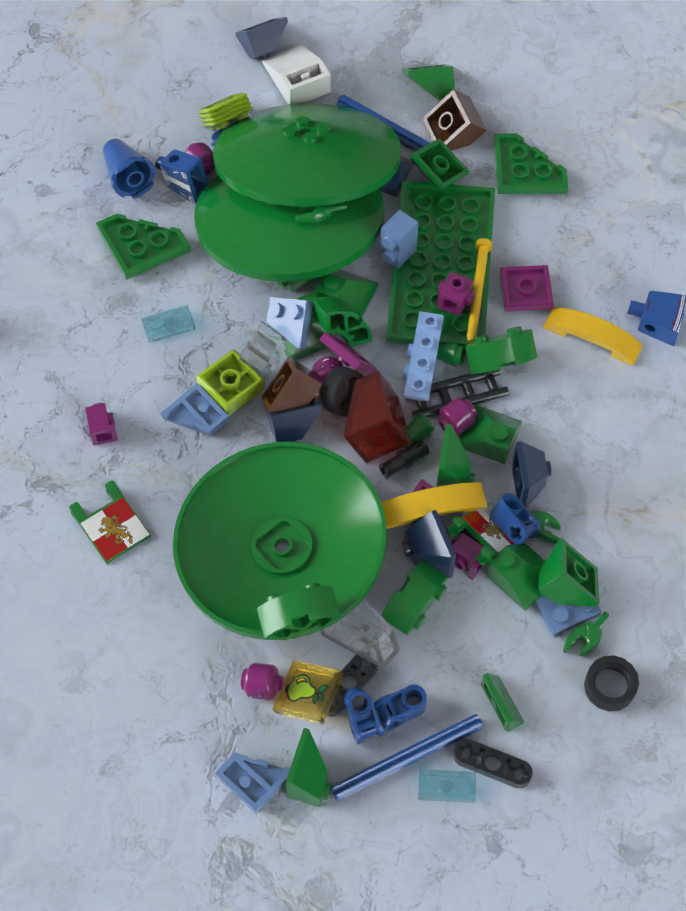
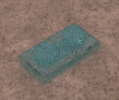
[141,305,195,343]
[418,769,476,803]

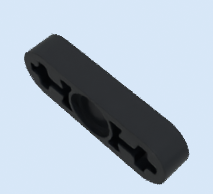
[318,649,379,717]
[453,739,533,788]

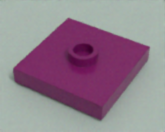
[500,265,554,312]
[319,333,377,377]

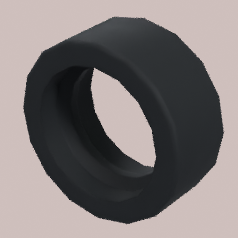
[320,366,367,417]
[584,655,639,711]

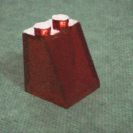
[344,370,412,463]

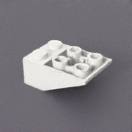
[262,45,331,105]

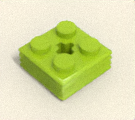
[197,93,253,130]
[196,349,265,416]

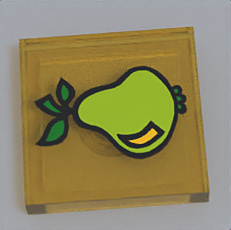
[272,660,343,724]

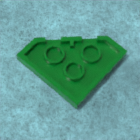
[493,133,568,194]
[96,214,191,279]

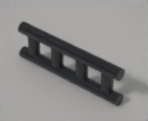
[405,370,509,418]

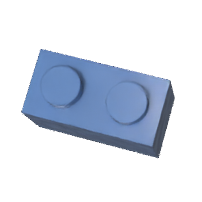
[380,210,419,269]

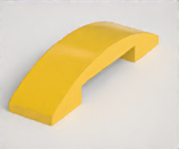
[543,307,643,366]
[381,482,487,528]

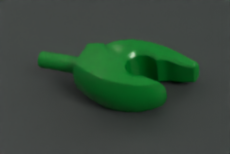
[295,203,347,224]
[527,510,561,544]
[563,611,609,656]

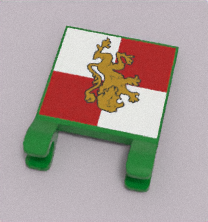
[69,480,151,564]
[446,503,520,566]

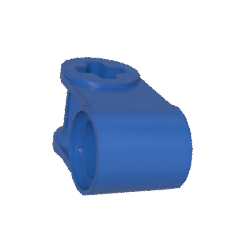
[490,493,541,544]
[373,684,427,731]
[343,687,384,745]

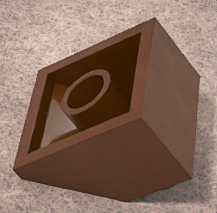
[422,89,487,151]
[261,356,322,414]

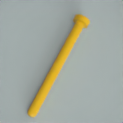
[466,238,493,343]

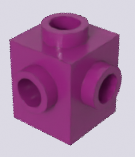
[437,272,475,317]

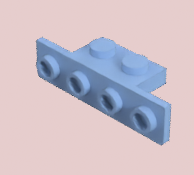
[403,311,444,401]

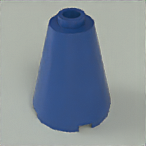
[103,139,157,198]

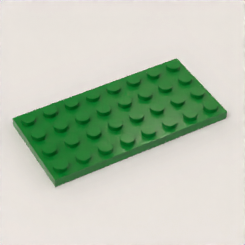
[386,180,495,346]

